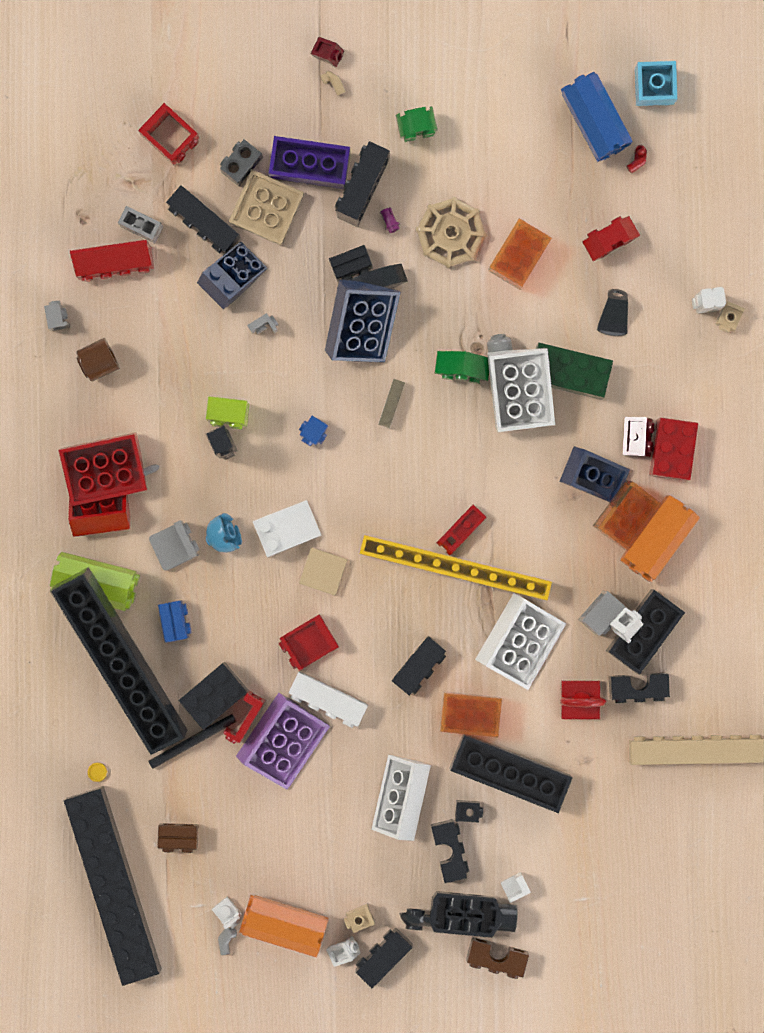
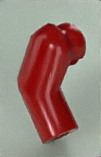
[626,145,647,174]

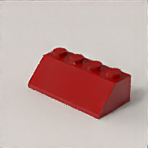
[70,240,154,282]

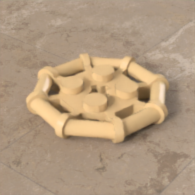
[415,197,487,268]

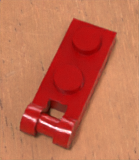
[436,504,487,556]

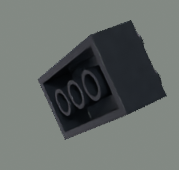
[335,141,390,227]
[606,589,685,675]

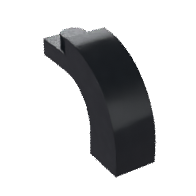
[337,263,408,289]

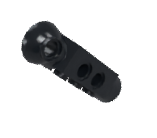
[399,891,518,938]

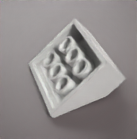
[487,348,555,432]
[475,593,566,690]

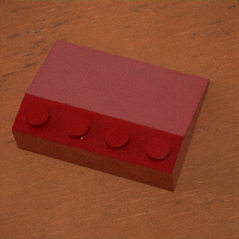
[58,432,147,506]

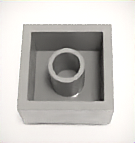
[578,591,625,636]

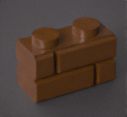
[158,823,199,853]

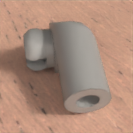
[218,928,237,955]

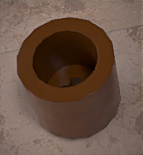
[76,338,120,382]

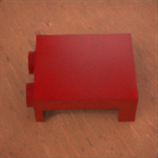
[279,614,339,671]
[223,691,266,744]

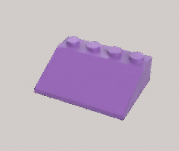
[236,693,330,790]

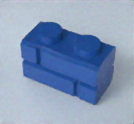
[158,600,192,643]

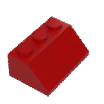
[68,495,130,537]

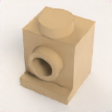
[715,301,745,333]
[344,903,375,933]

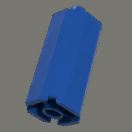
[561,72,633,162]

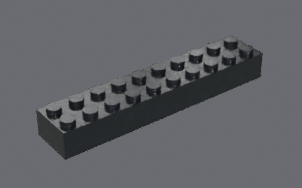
[50,567,188,755]
[63,786,162,986]

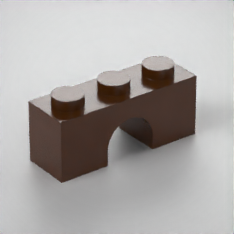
[466,937,529,979]

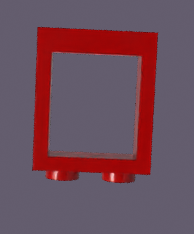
[138,103,199,165]

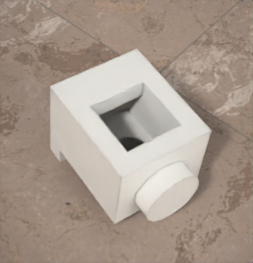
[610,607,643,643]

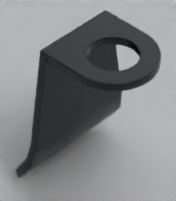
[597,289,628,336]

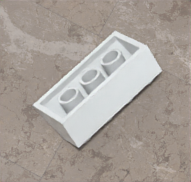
[371,755,431,841]

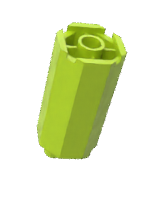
[50,552,140,611]

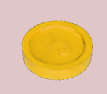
[87,762,107,782]

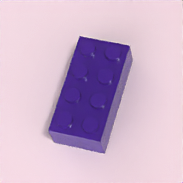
[268,136,351,189]

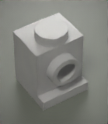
[44,301,70,331]

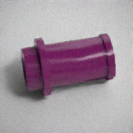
[380,207,400,233]

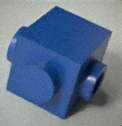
[299,416,329,447]

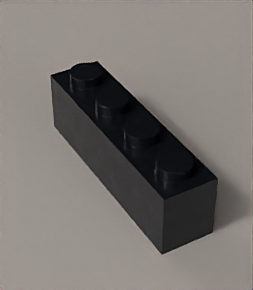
[166,185,241,254]

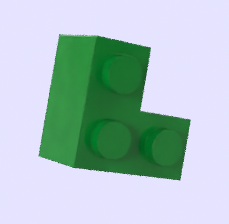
[434,351,489,384]

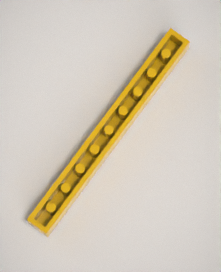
[359,535,552,600]

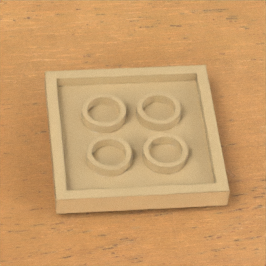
[229,170,304,246]

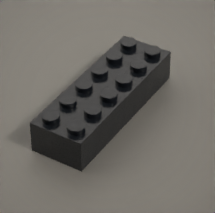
[449,733,573,814]

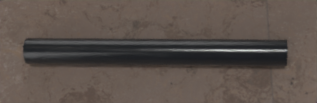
[148,714,237,769]

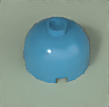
[206,513,242,553]

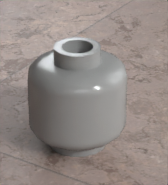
[487,334,513,353]

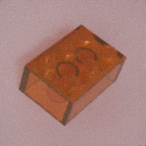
[488,218,552,291]
[593,480,662,550]
[440,691,502,737]

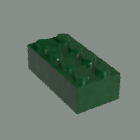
[536,342,614,400]

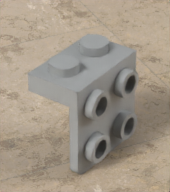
[149,520,200,571]

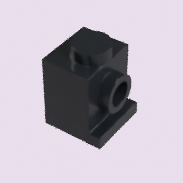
[455,800,483,823]

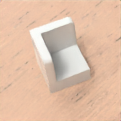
[501,872,531,903]

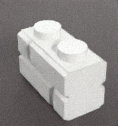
[692,287,726,314]

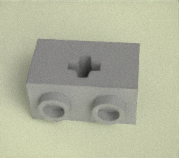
[118,206,163,244]

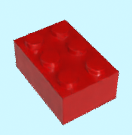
[649,417,699,481]

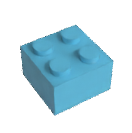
[634,61,677,106]

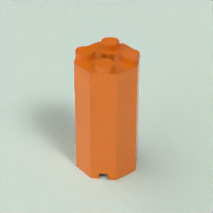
[620,495,700,583]
[239,895,328,958]

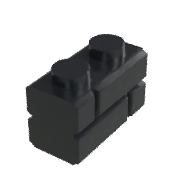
[329,245,373,282]

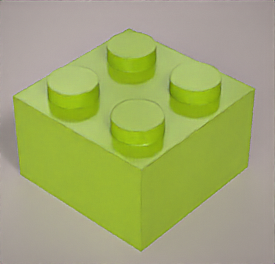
[206,396,250,430]

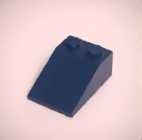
[559,446,630,505]

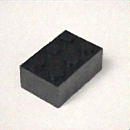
[178,662,249,730]

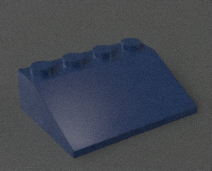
[325,280,401,362]

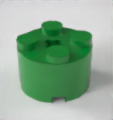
[396,106,438,142]

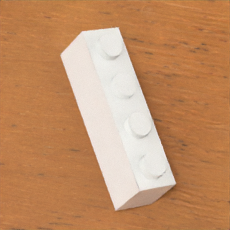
[289,671,368,728]

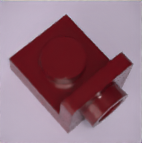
[310,37,344,67]

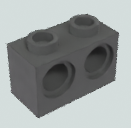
[220,139,263,186]

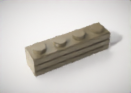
[378,379,405,429]

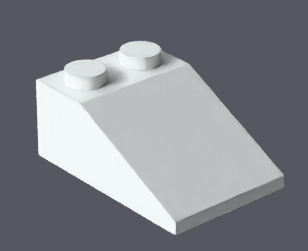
[253,500,321,557]

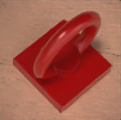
[560,680,606,719]

